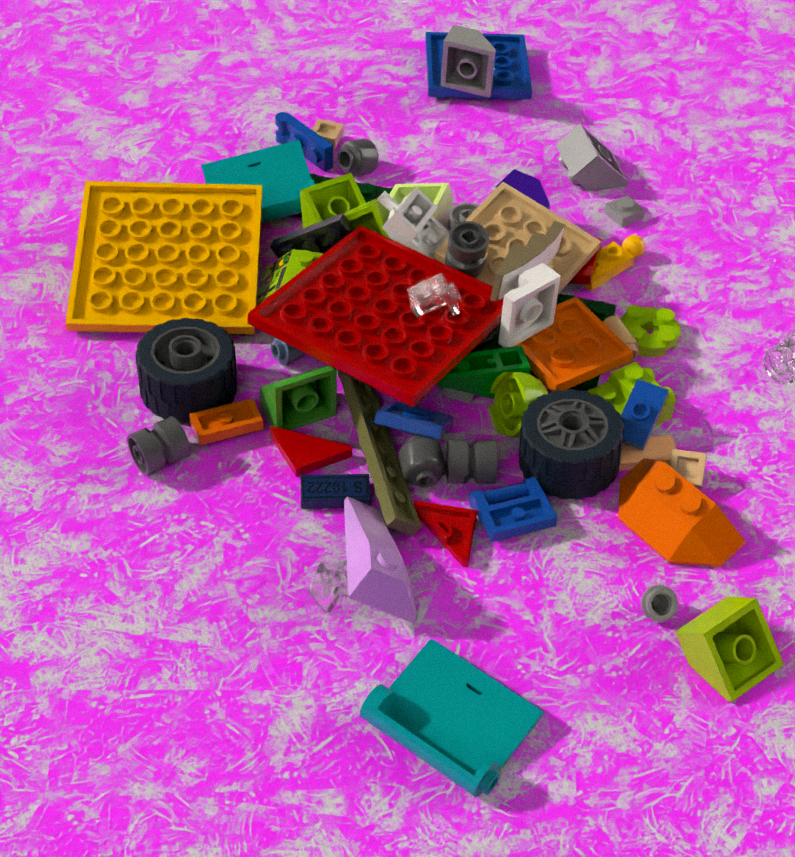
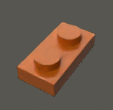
[189,398,263,446]

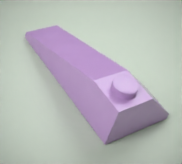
[344,496,416,623]

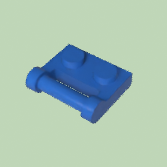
[469,477,558,542]

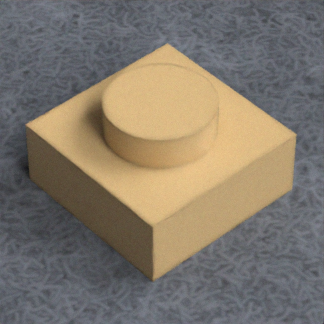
[312,119,344,148]
[670,449,707,489]

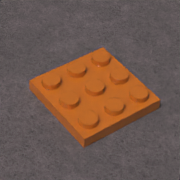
[515,297,634,392]

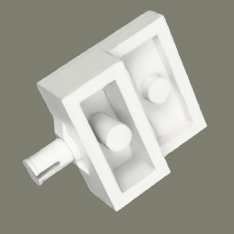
[377,187,449,259]

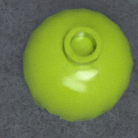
[489,372,548,437]

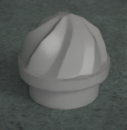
[641,585,678,622]

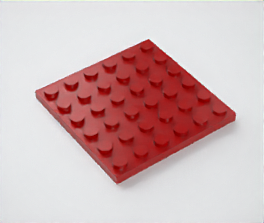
[247,225,504,407]

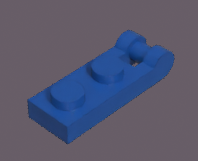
[275,112,333,172]

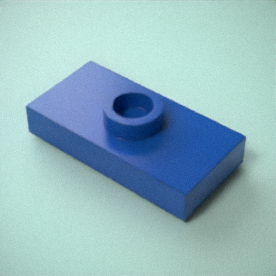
[621,379,669,451]

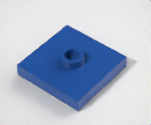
[374,401,454,439]

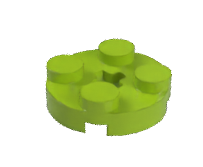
[621,305,681,357]

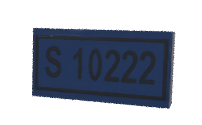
[301,474,370,509]

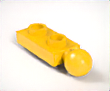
[582,235,645,291]

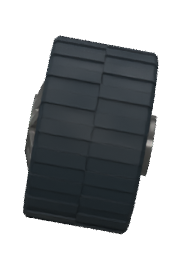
[136,318,237,423]
[519,389,624,500]

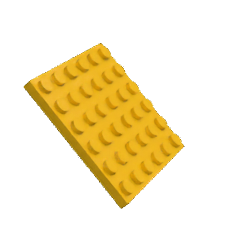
[65,181,263,335]

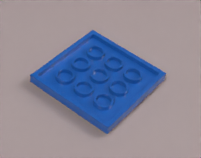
[425,32,532,100]

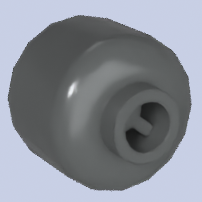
[337,138,379,176]
[398,435,446,488]

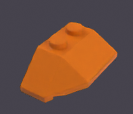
[618,458,745,567]

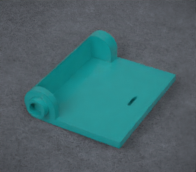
[201,140,315,223]
[360,638,544,797]

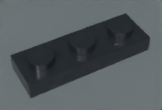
[270,213,355,259]

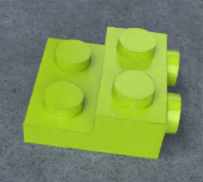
[587,362,676,427]

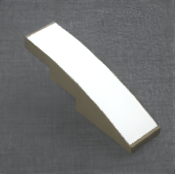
[490,221,566,302]

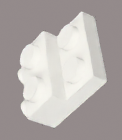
[498,263,561,348]

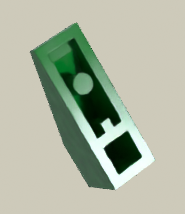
[436,345,530,399]

